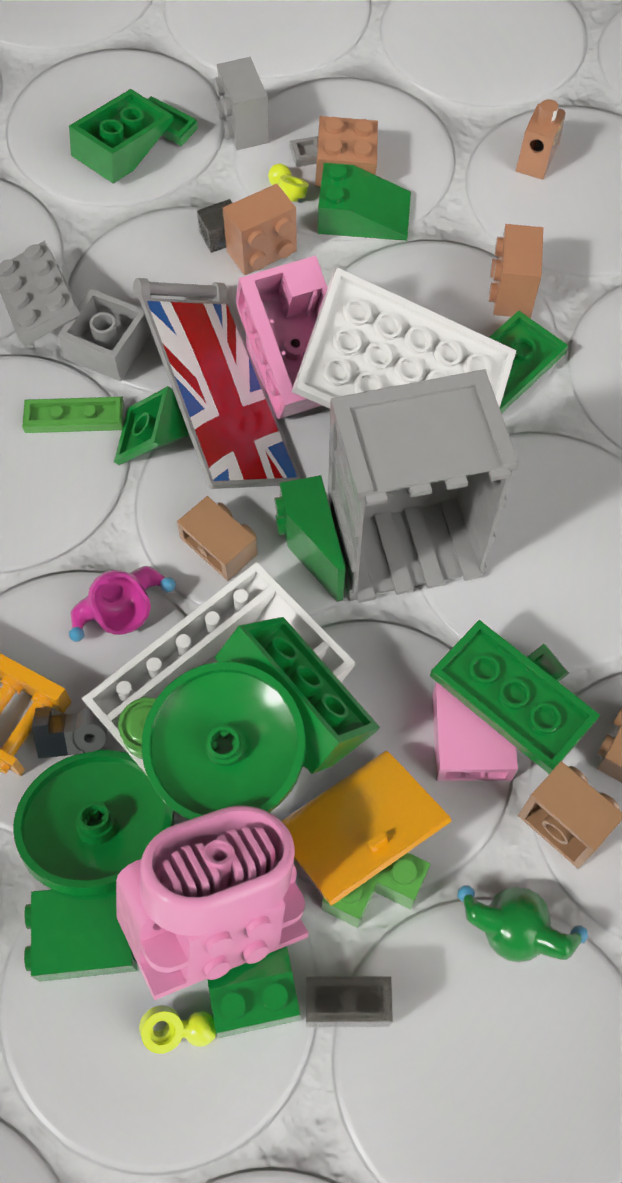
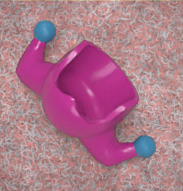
[69,566,176,642]

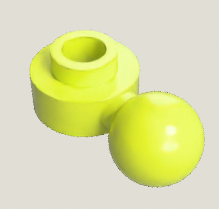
[268,163,309,202]
[139,1005,216,1054]

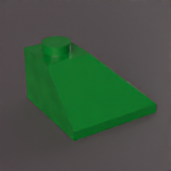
[114,386,190,465]

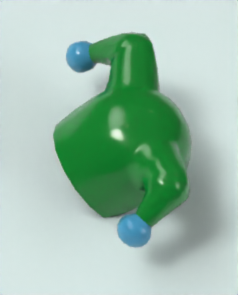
[458,885,589,963]

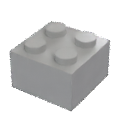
[214,56,269,150]
[58,289,152,382]

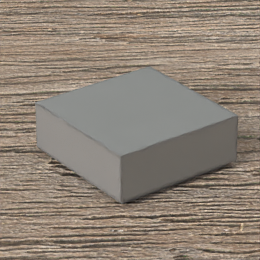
[290,136,318,168]

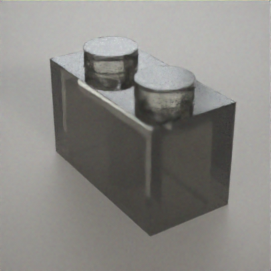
[306,976,393,1027]

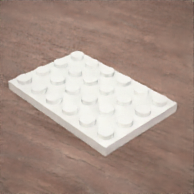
[292,267,516,408]

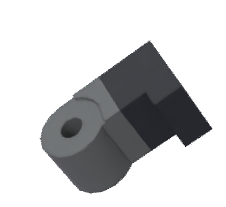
[32,707,107,759]

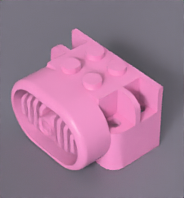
[236,255,328,419]
[116,806,309,1000]

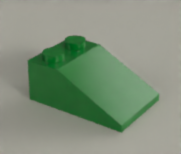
[69,89,174,184]
[318,163,411,241]
[274,475,345,602]
[207,946,301,1038]

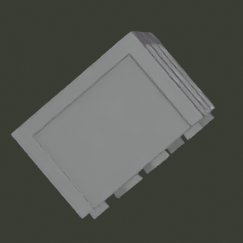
[328,369,519,603]

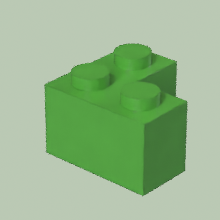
[322,853,431,928]

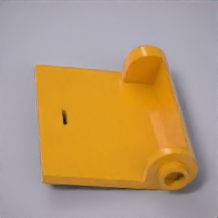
[281,751,452,906]

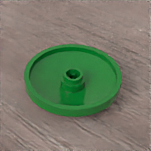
[141,662,306,820]
[13,750,175,896]

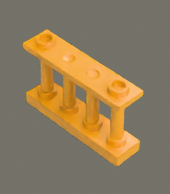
[0,653,72,776]

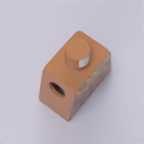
[516,99,566,180]

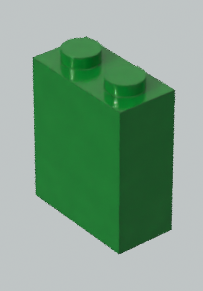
[24,889,137,982]

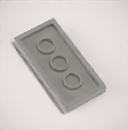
[0,240,81,347]

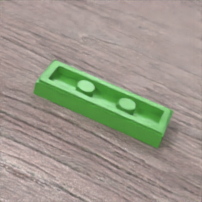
[22,396,124,433]

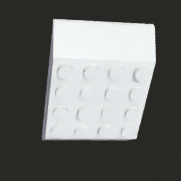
[82,562,355,775]

